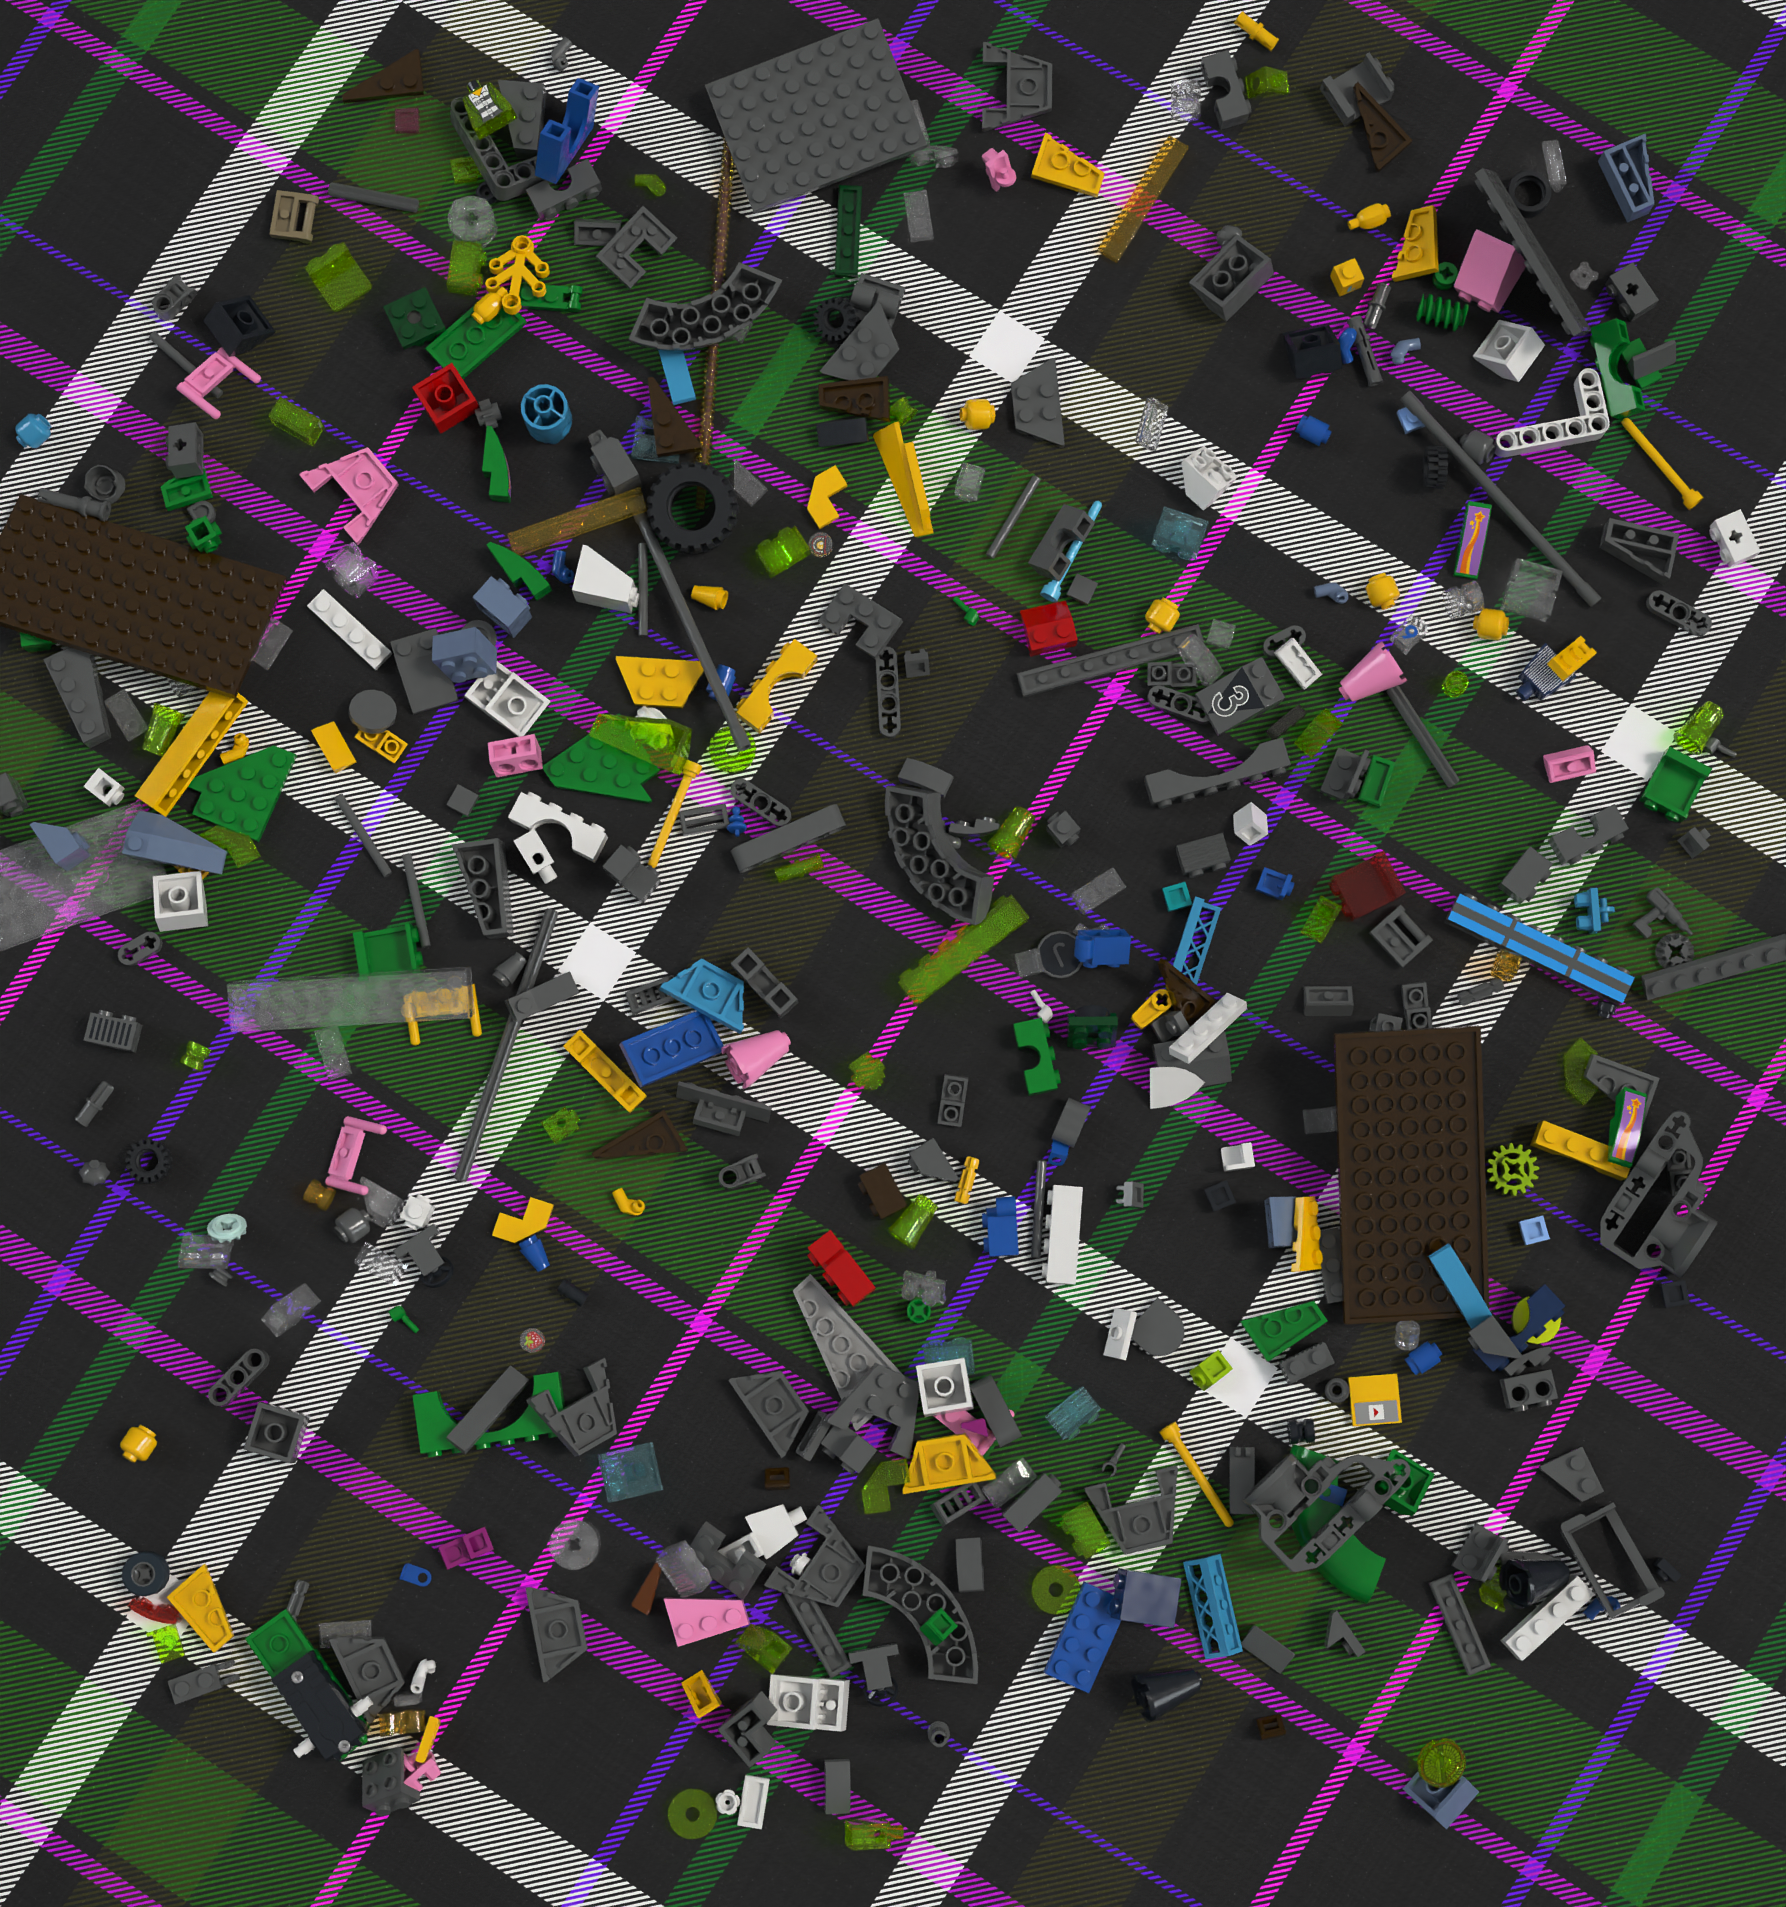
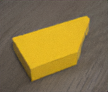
[415,1716,441,1763]

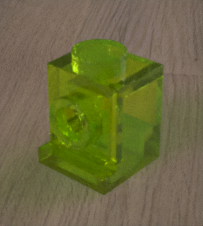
[541,1107,580,1144]

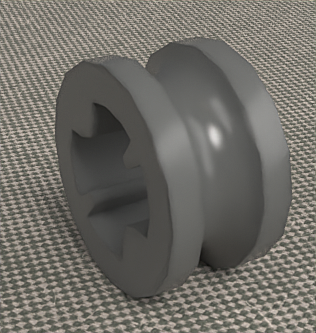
[208,1264,233,1286]

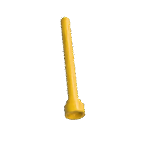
[1622,418,1704,510]
[648,759,702,868]
[1159,1422,1234,1527]

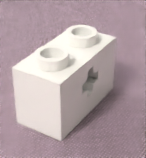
[1709,509,1761,568]

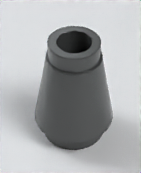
[492,952,527,988]

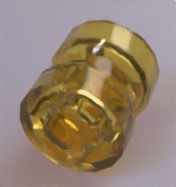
[303,1179,336,1211]

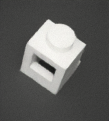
[84,768,125,807]

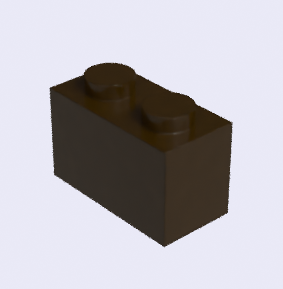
[857,1163,907,1220]

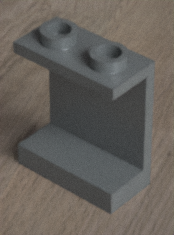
[1320,52,1394,126]

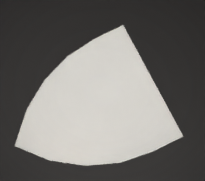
[1150,1067,1205,1109]

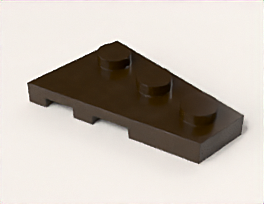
[818,376,891,422]

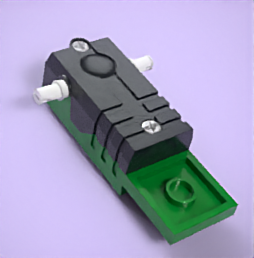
[245,1609,373,1762]

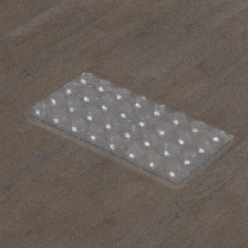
[0,801,166,951]

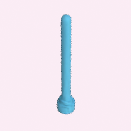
[1040,501,1102,603]

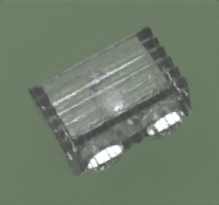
[656,1540,713,1598]

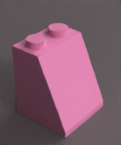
[1454,229,1526,313]

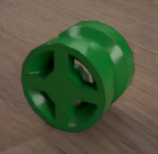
[1432,262,1458,290]
[907,1299,931,1323]

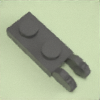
[168,1659,240,1705]

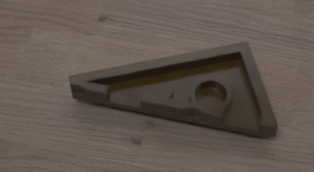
[342,49,424,104]
[1353,82,1413,172]
[648,377,703,458]
[1158,958,1215,1027]
[592,1110,688,1159]

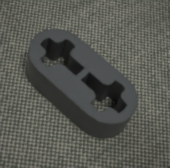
[1262,625,1306,659]
[118,932,163,966]

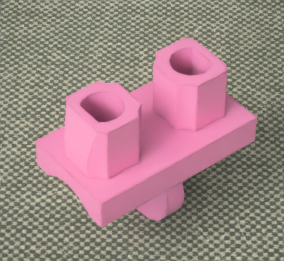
[982,148,1016,192]
[404,1750,441,1791]

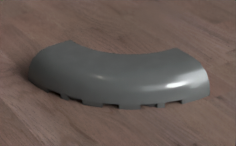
[628,262,782,351]
[885,786,995,925]
[863,1546,978,1684]

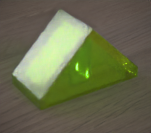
[1294,708,1343,759]
[1300,896,1342,943]

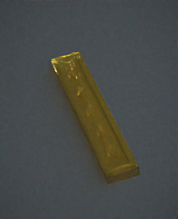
[1097,135,1189,263]
[507,487,648,556]

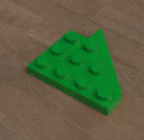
[543,713,660,804]
[188,745,297,842]

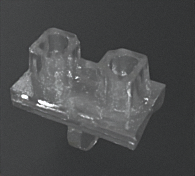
[901,1270,947,1307]

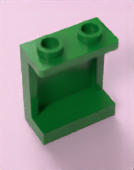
[1639,747,1712,823]
[353,923,423,982]

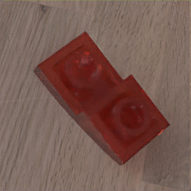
[127,1597,182,1624]

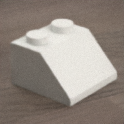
[1473,320,1545,382]
[153,871,208,932]
[916,1358,974,1417]

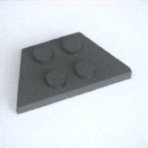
[820,302,900,380]
[1011,358,1065,448]
[728,1371,809,1458]
[525,1587,588,1682]
[329,1636,405,1724]

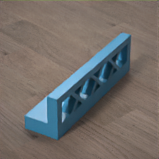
[1165,896,1221,990]
[1183,1554,1243,1660]

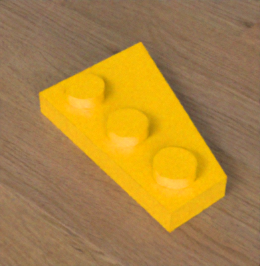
[1291,1196,1323,1272]

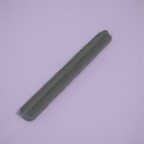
[1386,685,1459,787]

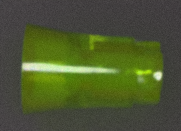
[1673,701,1724,755]
[141,703,186,757]
[987,806,1035,861]
[887,1194,938,1250]

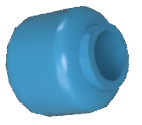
[15,414,51,448]

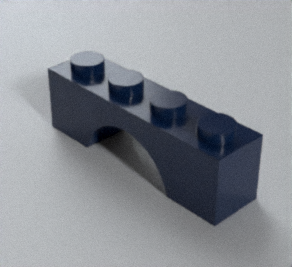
[1472,1284,1565,1371]

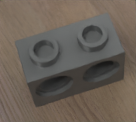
[1500,1369,1558,1412]

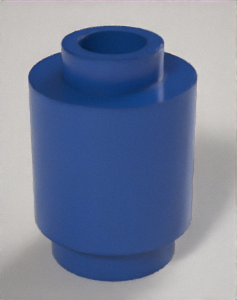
[1295,415,1332,446]
[706,664,736,700]
[1404,1341,1442,1376]

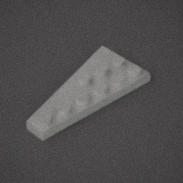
[793,1274,903,1431]

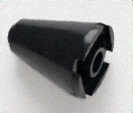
[1499,1559,1570,1609]
[1131,1668,1203,1723]

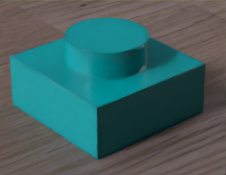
[1162,882,1192,912]

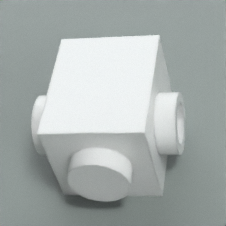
[400,1194,436,1231]

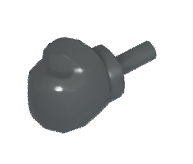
[1216,225,1242,251]

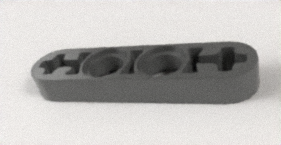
[876,646,901,739]

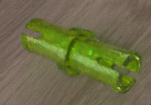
[775,854,824,883]

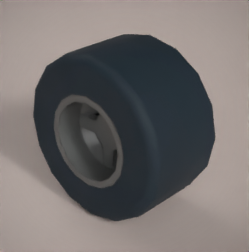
[122,1551,170,1596]

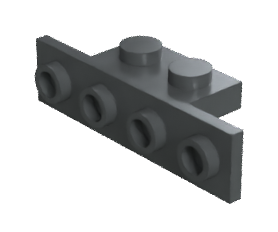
[676,1081,772,1136]

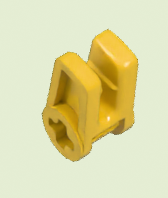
[1131,989,1172,1030]

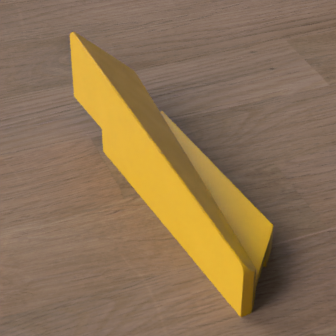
[873,421,933,537]

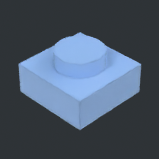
[1397,407,1425,434]
[1518,1216,1550,1245]

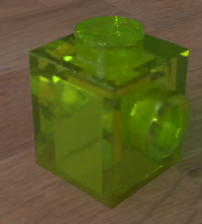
[849,1052,886,1091]

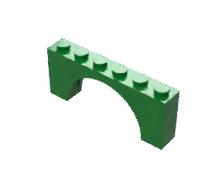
[413,1372,565,1458]

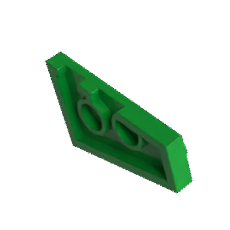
[1239,1301,1328,1362]

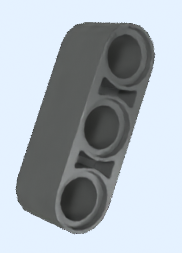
[208,1349,269,1406]
[970,1374,1022,1447]

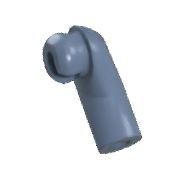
[1391,338,1421,365]
[1314,582,1348,604]

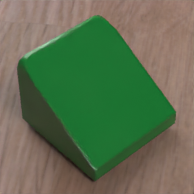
[920,1608,958,1646]

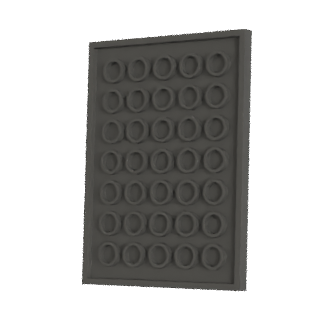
[705,18,928,214]

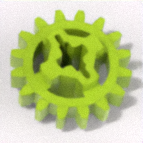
[1485,1143,1539,1196]

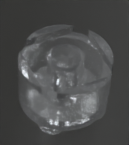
[448,196,498,250]
[325,542,379,599]
[549,1519,601,1570]

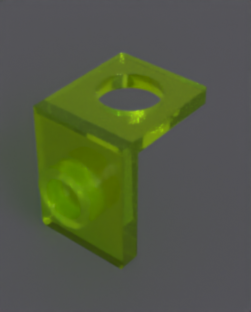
[1245,66,1289,98]
[1478,1564,1507,1613]
[146,1624,185,1663]

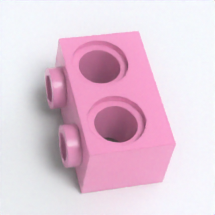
[488,734,543,777]

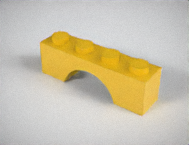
[736,639,818,734]
[1530,1120,1630,1181]

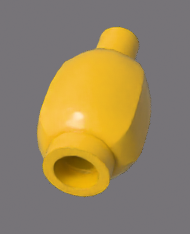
[1347,203,1391,230]
[471,286,509,325]

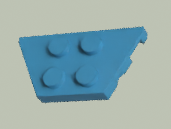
[659,959,744,1034]

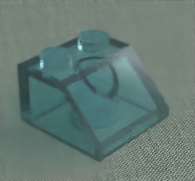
[1151,506,1209,560]
[598,1442,663,1503]

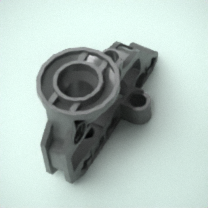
[1600,1110,1718,1278]
[1243,1453,1411,1572]

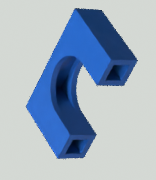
[535,78,599,184]

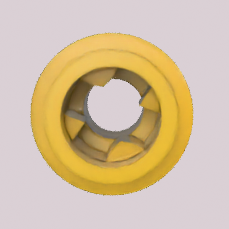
[691,585,728,610]

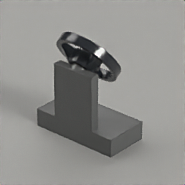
[393,1224,454,1288]
[849,1642,899,1707]

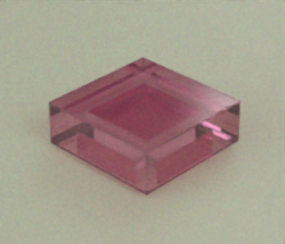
[395,108,420,134]

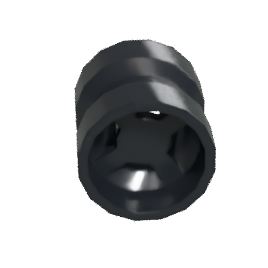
[1287,1418,1315,1444]

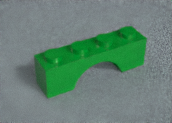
[1590,318,1646,420]

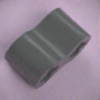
[1051,1098,1091,1148]

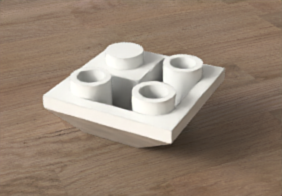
[1182,446,1238,510]

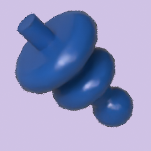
[727,806,747,837]

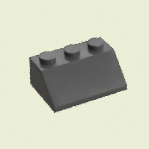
[1189,235,1274,322]
[1152,1032,1232,1087]

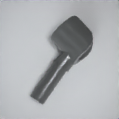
[1702,738,1737,758]
[1102,1443,1126,1477]

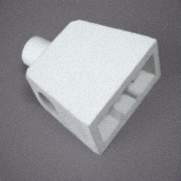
[514,829,557,884]
[745,1504,807,1559]

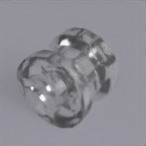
[1395,1321,1420,1350]

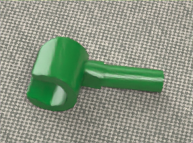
[953,596,979,626]
[389,1306,419,1333]

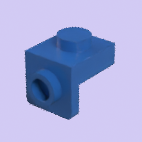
[1255,867,1294,901]

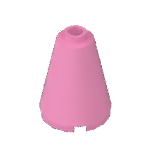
[1338,641,1407,702]
[721,1030,791,1089]

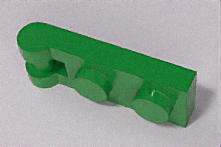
[519,283,583,312]

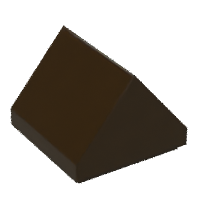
[765,1467,790,1491]
[1256,1714,1286,1741]

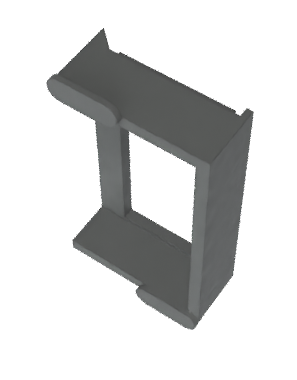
[1560,1502,1665,1621]

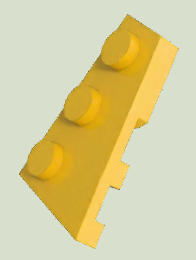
[1031,132,1105,198]
[1391,205,1439,282]
[167,1564,234,1653]

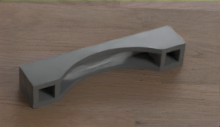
[1144,737,1291,809]

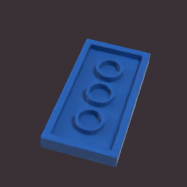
[619,1011,724,1088]
[1043,1582,1121,1693]

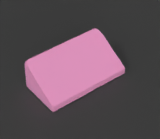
[1543,745,1596,783]

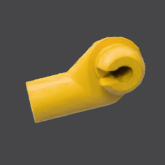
[220,733,249,765]
[612,1188,645,1216]

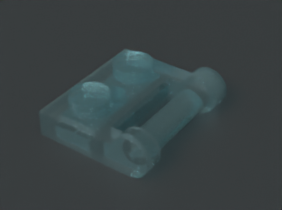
[632,416,680,464]

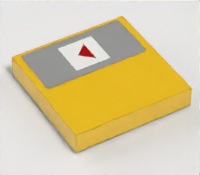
[1348,1374,1402,1426]

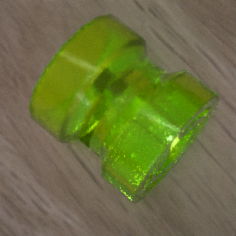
[180,1040,211,1072]

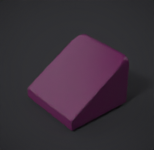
[960,1418,989,1437]

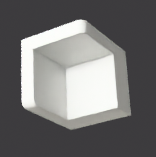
[1233,802,1268,846]
[1221,1142,1255,1172]

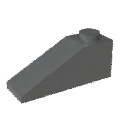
[504,971,580,1022]

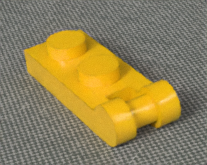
[1547,636,1597,681]

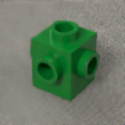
[185,515,222,553]

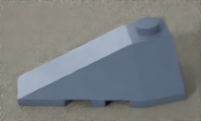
[122,811,227,875]

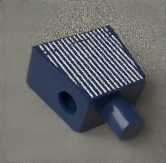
[1516,643,1576,701]

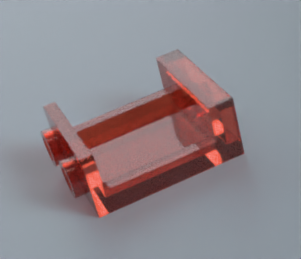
[1329,850,1406,921]

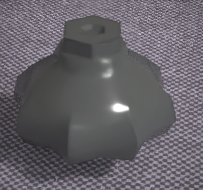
[79,1159,110,1186]

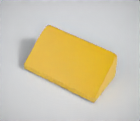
[311,721,357,774]

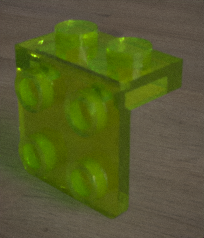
[305,242,372,312]

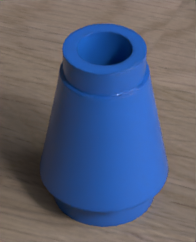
[519,1234,550,1272]

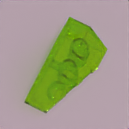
[589,714,692,775]

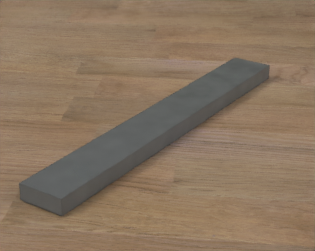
[1017,624,1205,697]

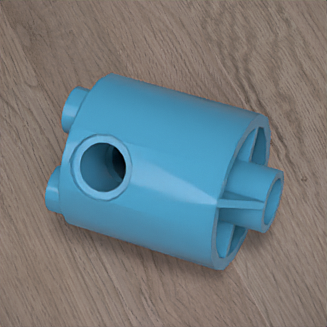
[521,384,572,444]

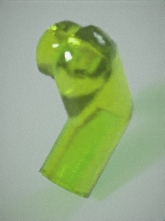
[635,174,666,196]

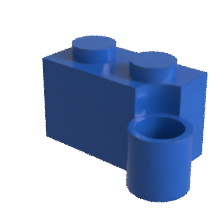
[1074,929,1131,968]
[982,1196,1019,1257]

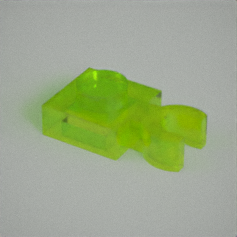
[450,157,483,184]

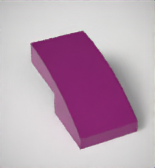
[437,1527,494,1570]

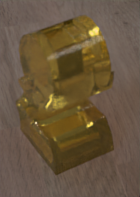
[1490,949,1522,983]
[379,1709,426,1737]

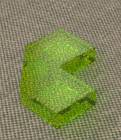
[199,825,261,868]
[1563,1037,1599,1106]
[862,1458,910,1515]

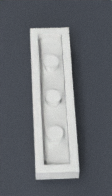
[307,589,392,670]
[1169,993,1247,1064]

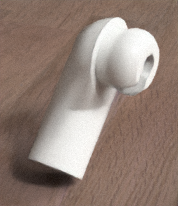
[411,1659,436,1694]

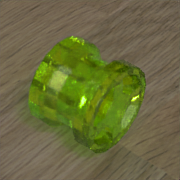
[890,397,918,427]
[1442,671,1469,698]

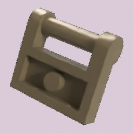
[270,190,319,244]

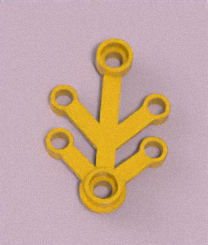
[485,235,550,315]

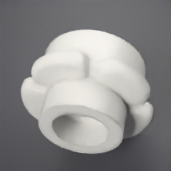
[790,1553,812,1576]
[716,1790,740,1815]

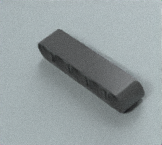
[731,804,847,873]

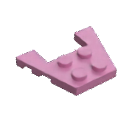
[299,447,399,545]

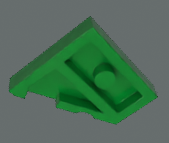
[161,462,213,511]

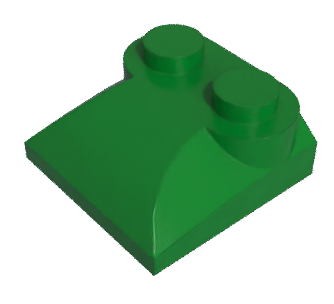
[1374,1449,1435,1516]

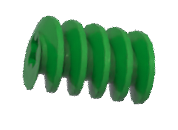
[1416,293,1469,332]

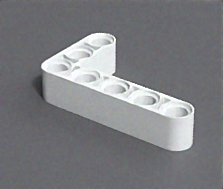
[1494,368,1609,457]

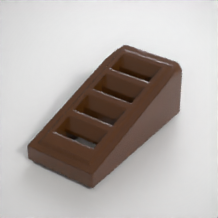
[632,1562,662,1615]

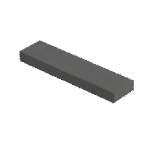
[446,1365,529,1455]
[1429,1574,1491,1676]
[783,1592,852,1678]

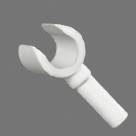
[1030,990,1053,1023]

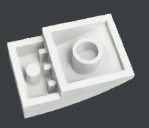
[464,661,550,737]
[767,1674,850,1732]

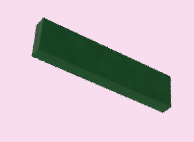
[834,185,862,278]

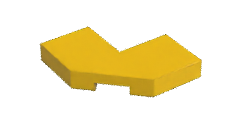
[807,465,847,530]
[492,1197,554,1243]

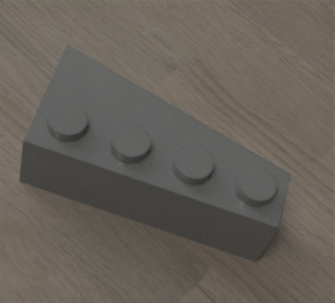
[43,647,111,748]
[451,838,514,939]

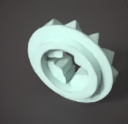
[207,1214,247,1243]

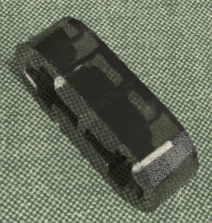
[1265,704,1307,740]

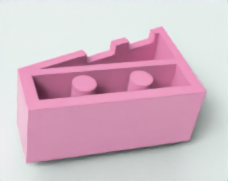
[664,1597,750,1647]

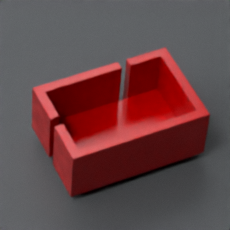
[807,1230,876,1307]

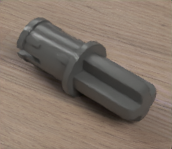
[1363,283,1391,330]
[75,1081,114,1127]

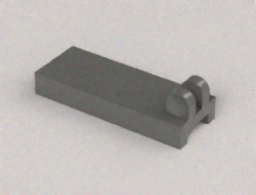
[1229,1447,1255,1514]

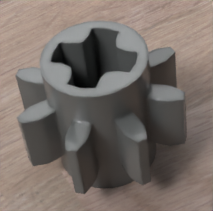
[474,399,502,428]

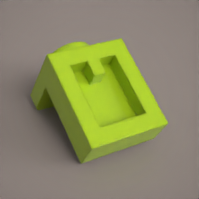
[1189,1350,1233,1391]

